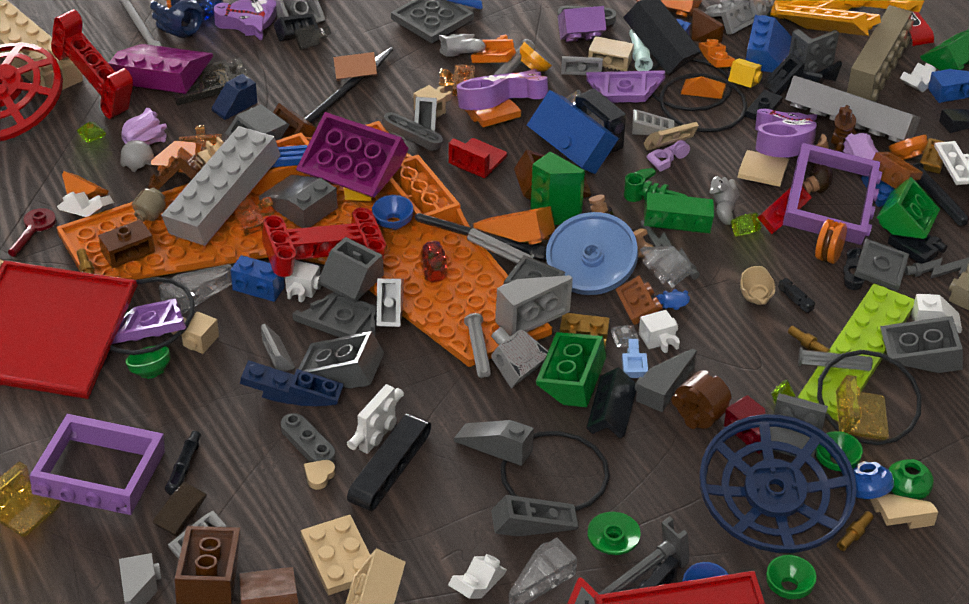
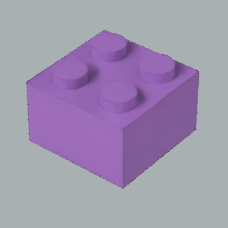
[558,6,606,42]

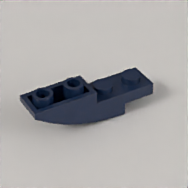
[240,360,344,406]

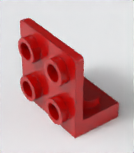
[449,138,507,178]

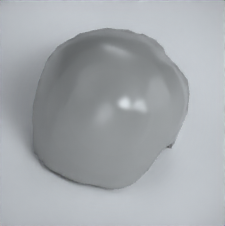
[120,140,154,172]

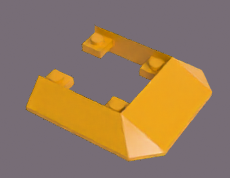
[774,0,925,36]

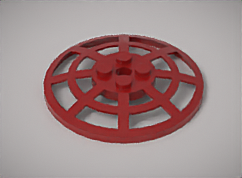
[0,43,63,141]

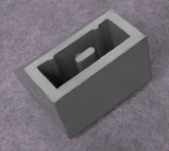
[226,104,290,140]
[318,237,384,302]

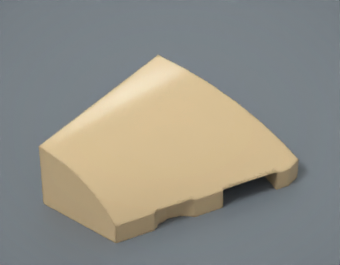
[870,493,938,529]

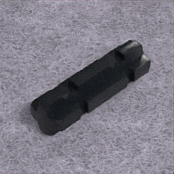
[778,278,815,313]

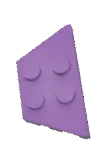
[586,70,665,103]
[112,299,186,344]

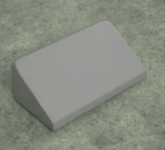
[561,56,603,75]
[261,324,295,372]

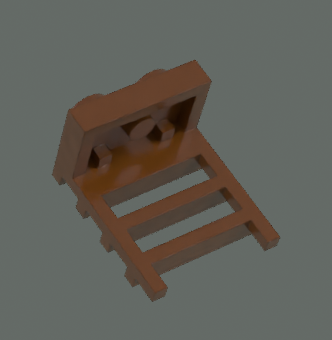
[147,147,203,190]

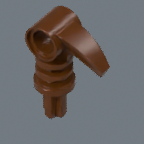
[831,105,858,153]

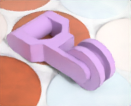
[647,140,690,171]

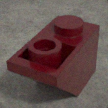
[724,395,765,454]

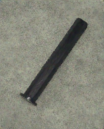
[912,162,969,227]

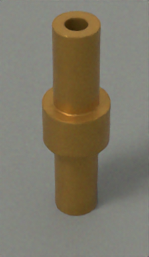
[77,249,95,274]
[788,326,830,352]
[837,511,874,551]

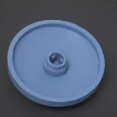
[546,212,638,295]

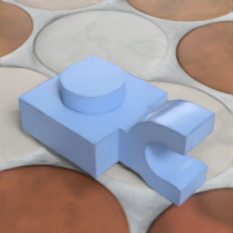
[622,339,648,378]

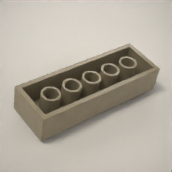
[847,5,914,102]

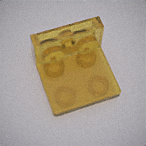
[836,375,889,440]
[0,461,61,537]

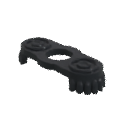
[843,247,865,290]

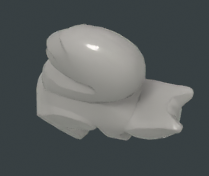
[439,34,486,57]
[710,176,740,225]

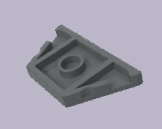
[293,292,376,337]

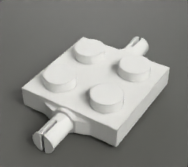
[347,384,404,454]

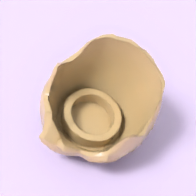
[740,266,776,305]

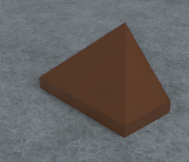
[691,8,724,43]

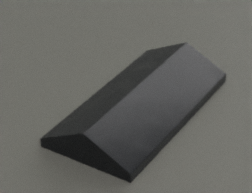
[623,0,702,76]

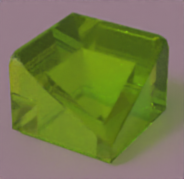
[731,212,761,236]

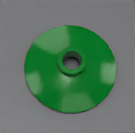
[587,512,641,555]

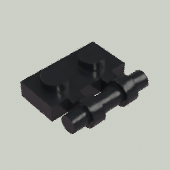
[888,234,948,264]

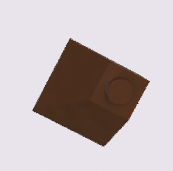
[273,103,317,139]

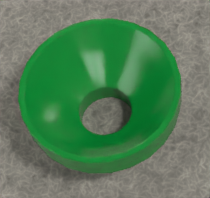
[126,346,171,379]
[816,431,863,472]
[889,459,934,500]
[766,555,817,599]

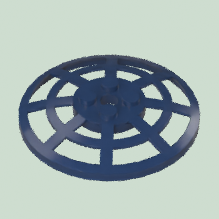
[699,414,856,553]

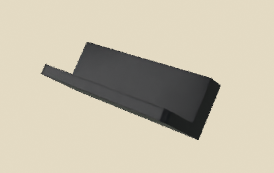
[586,367,636,438]

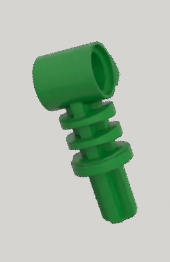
[624,168,687,202]

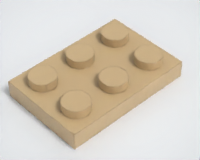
[301,515,370,596]

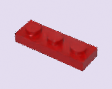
[757,186,812,234]

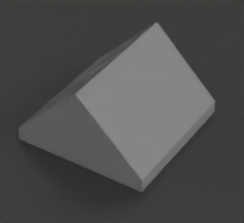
[276,0,326,30]

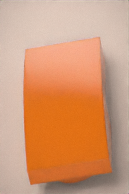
[698,39,735,68]

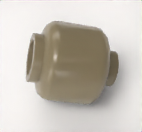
[132,188,166,222]

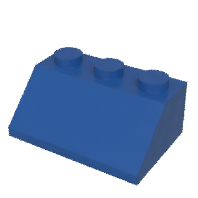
[746,15,792,72]

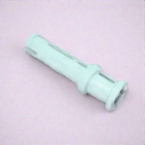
[629,29,653,71]

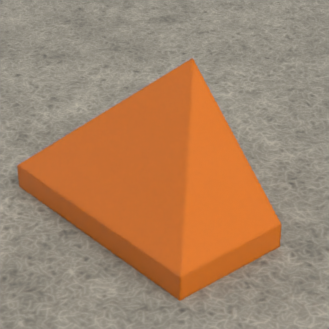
[681,76,726,99]
[62,171,109,199]

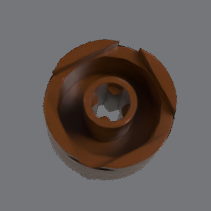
[671,370,732,429]

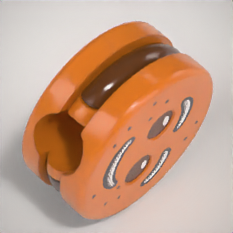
[815,219,847,264]

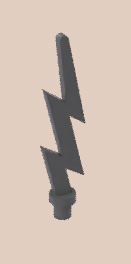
[641,220,700,280]
[904,257,969,279]

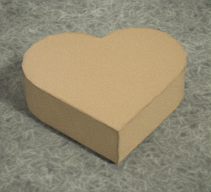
[304,460,335,490]

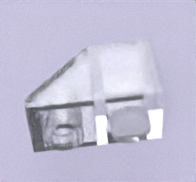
[640,246,693,288]

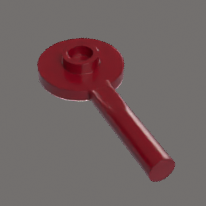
[8,208,56,257]

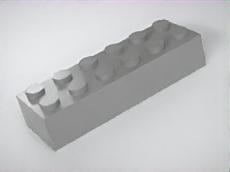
[785,76,921,142]
[161,126,281,246]

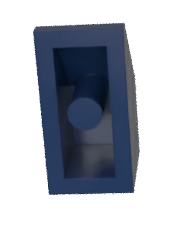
[212,74,258,120]

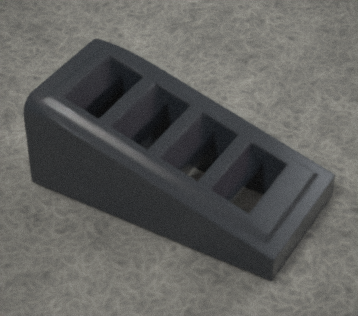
[274,13,320,42]

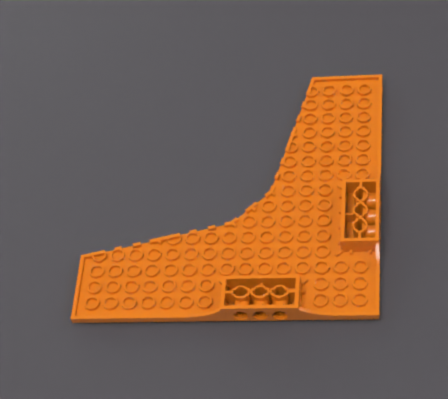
[56,121,552,367]

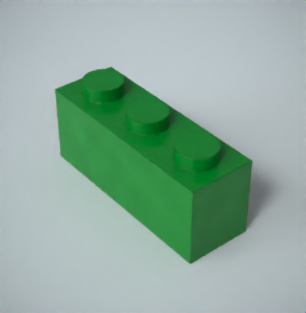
[644,192,714,233]

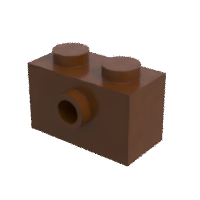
[98,219,155,268]

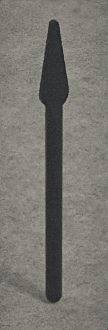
[305,48,393,123]
[415,213,547,260]

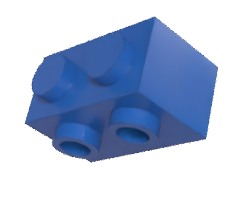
[231,255,285,302]

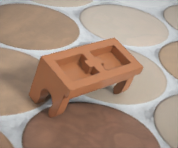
[333,52,377,81]

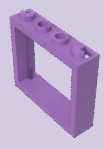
[783,143,882,245]
[30,414,165,515]

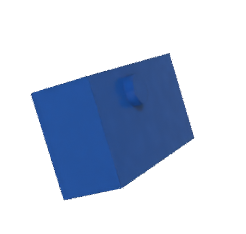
[527,90,619,174]

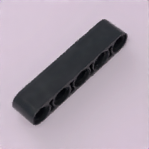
[347,413,431,512]

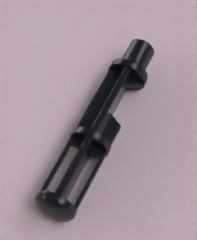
[164,431,201,495]

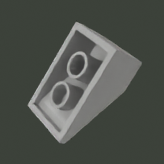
[495,275,573,337]

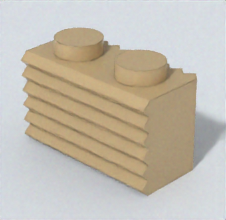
[588,36,634,71]

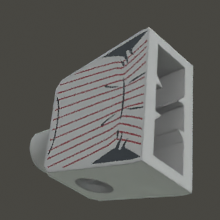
[491,327,548,388]

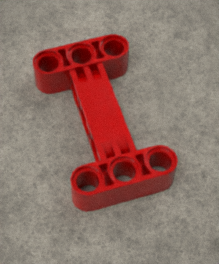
[51,9,133,119]
[262,207,386,277]

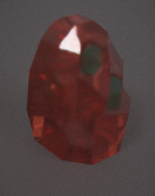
[420,241,447,283]

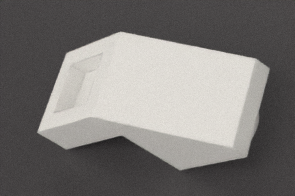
[900,63,936,92]
[57,192,114,217]
[448,554,507,599]

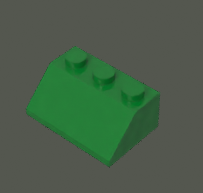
[920,29,969,71]
[531,152,585,225]
[877,177,940,239]
[536,332,606,408]

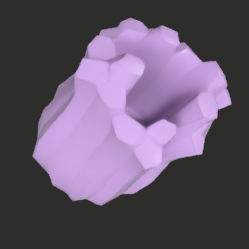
[121,107,167,145]
[843,133,878,160]

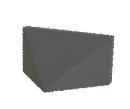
[414,97,437,131]

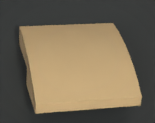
[644,122,699,151]
[737,150,789,187]

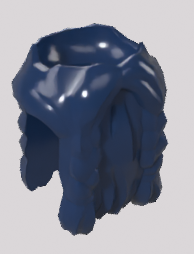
[150,0,204,38]

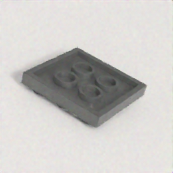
[391,0,474,43]

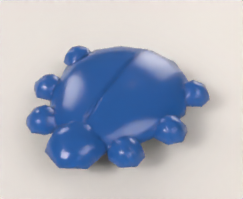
[656,289,690,310]

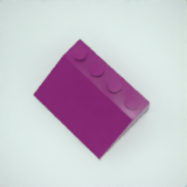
[108,44,213,94]
[296,112,409,198]

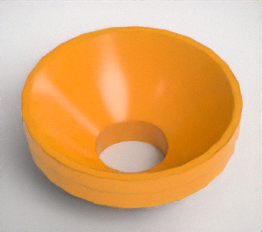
[520,42,552,72]

